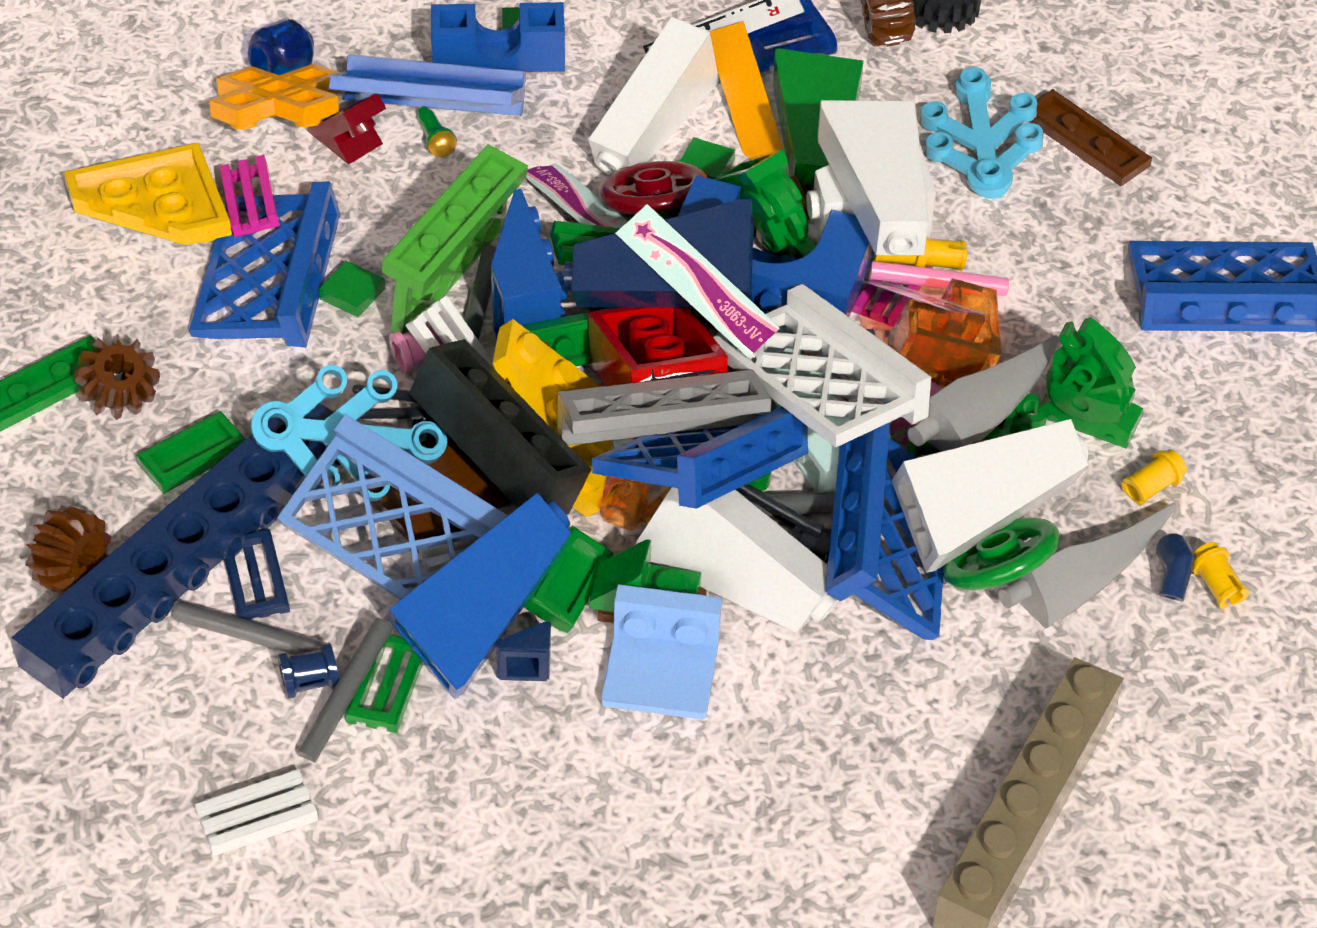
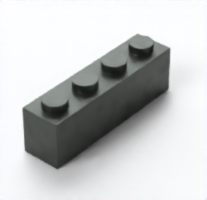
[409,339,592,515]

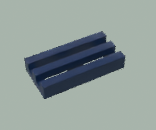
[224,529,290,620]

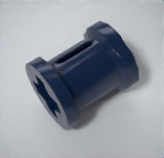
[277,642,339,699]

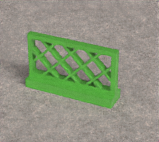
[382,144,528,334]

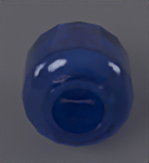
[247,18,314,75]

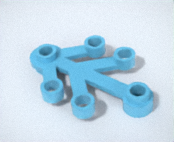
[921,67,1043,199]
[251,365,447,501]

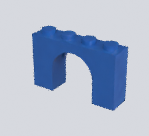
[678,175,874,317]

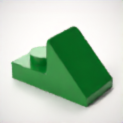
[589,539,701,612]

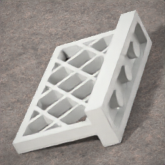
[713,284,931,448]

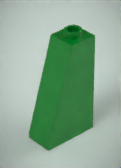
[773,48,864,195]

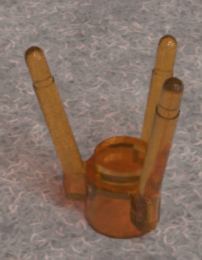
[600,477,670,531]

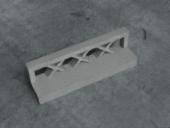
[557,370,771,445]

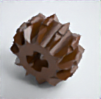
[860,0,916,47]
[74,333,160,420]
[25,506,112,594]

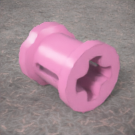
[389,321,444,374]

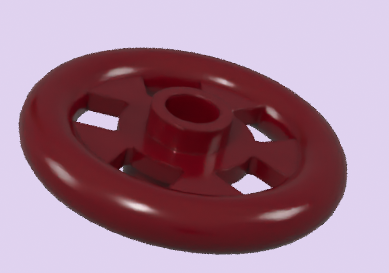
[599,161,708,215]

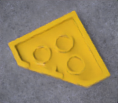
[64,142,232,245]
[492,319,612,517]

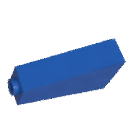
[388,493,571,700]

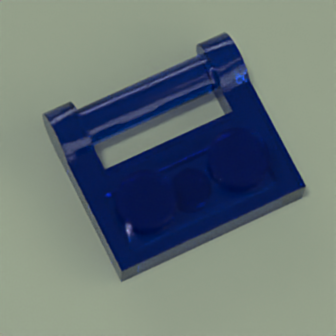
[748,0,837,74]

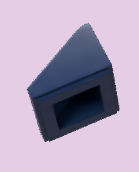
[496,621,551,682]

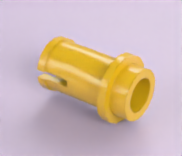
[1121,449,1187,506]
[1192,542,1249,609]

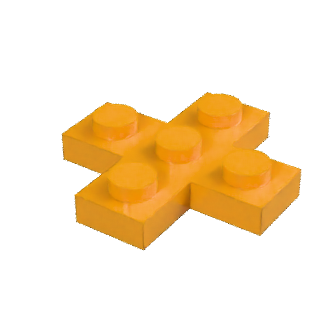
[209,63,343,130]

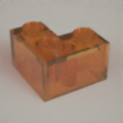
[887,278,1002,387]

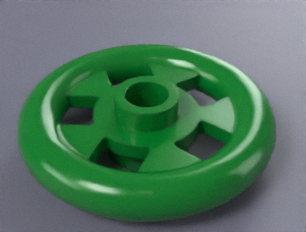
[943,518,1060,591]

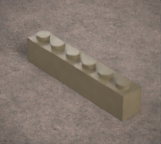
[932,657,1124,928]

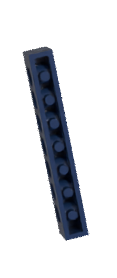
[11,393,341,699]

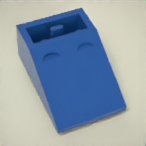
[491,189,567,339]

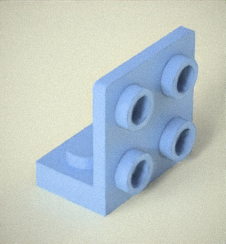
[602,584,722,720]

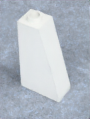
[588,17,719,175]
[817,100,929,255]
[891,419,1089,573]
[634,487,838,633]

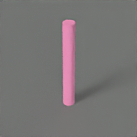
[868,261,1009,296]

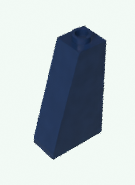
[564,199,754,308]

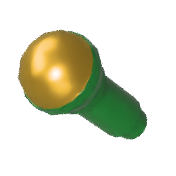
[417,106,457,157]

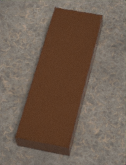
[1024,89,1152,187]

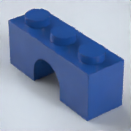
[431,2,565,72]

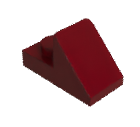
[306,94,387,165]

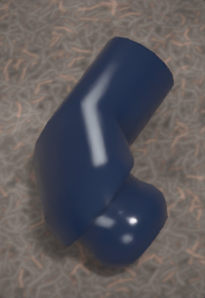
[1156,533,1196,602]

